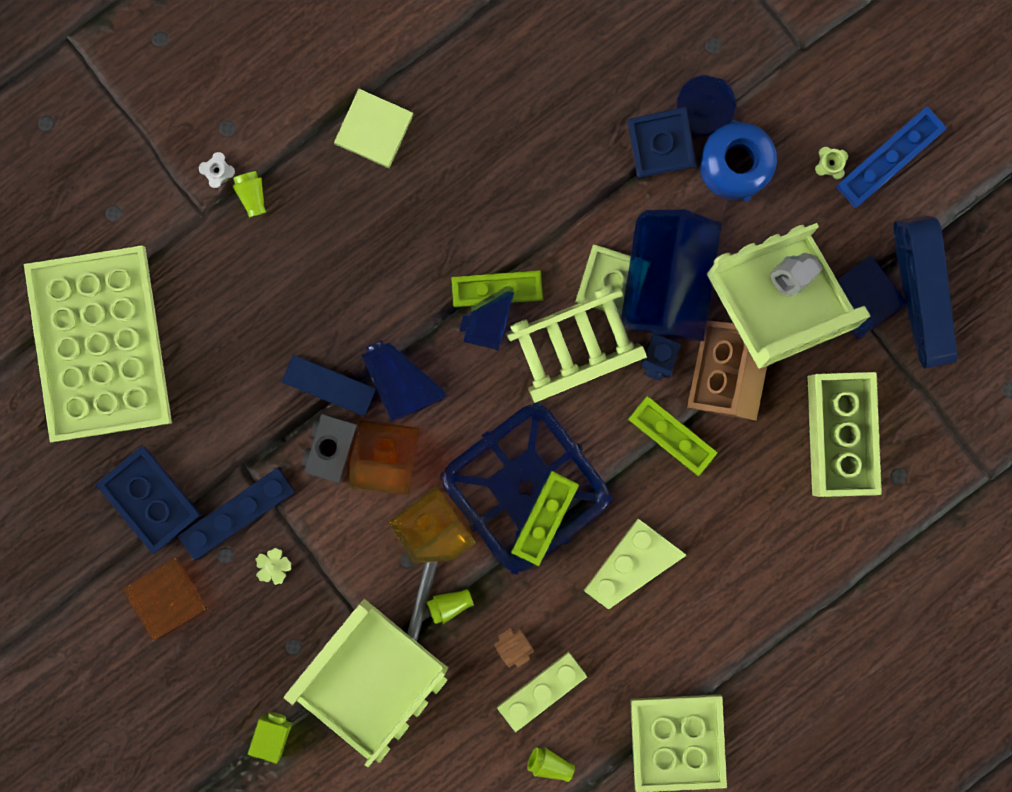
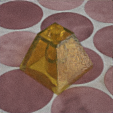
[389,487,476,563]

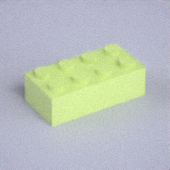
[808,372,882,497]

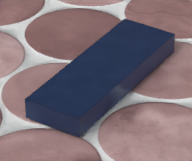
[282,355,377,417]

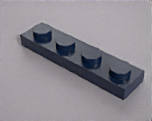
[178,468,296,561]

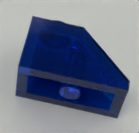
[459,286,514,350]

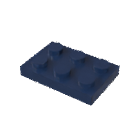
[95,446,202,554]

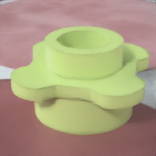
[815,146,848,179]

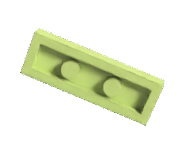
[497,651,587,733]

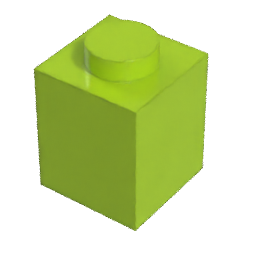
[248,712,292,764]

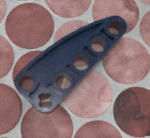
[893,215,957,369]

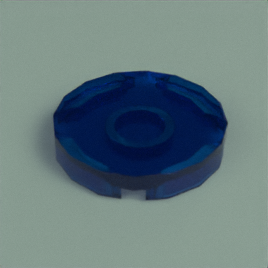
[676,75,736,136]

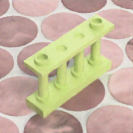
[506,285,647,403]

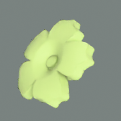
[255,548,292,585]

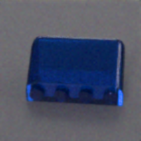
[622,209,722,342]

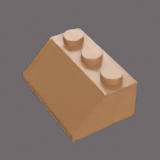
[687,320,767,421]

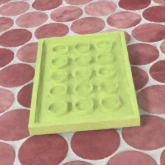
[24,246,172,442]

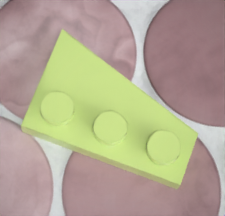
[584,518,686,609]

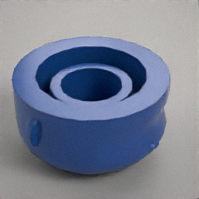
[699,120,777,202]

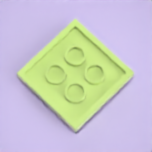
[630,694,727,792]

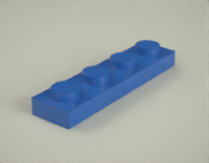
[835,106,947,208]

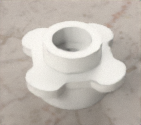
[199,152,235,188]

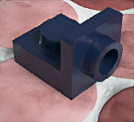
[640,334,681,381]

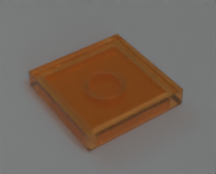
[123,557,207,641]

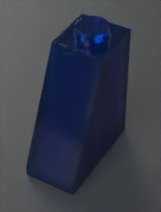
[362,341,448,422]

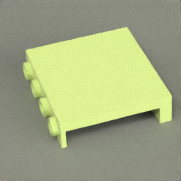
[707,223,870,369]
[283,599,448,767]

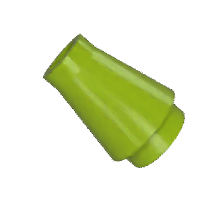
[233,171,266,217]
[427,589,474,624]
[528,747,575,782]

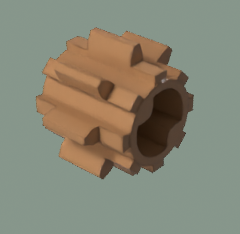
[495,628,534,668]

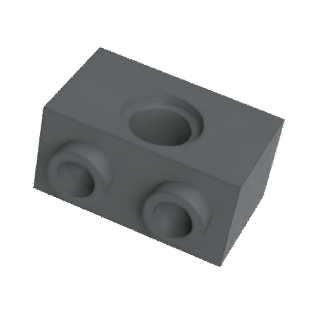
[302,414,360,483]

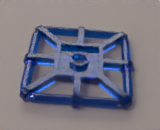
[440,402,613,575]

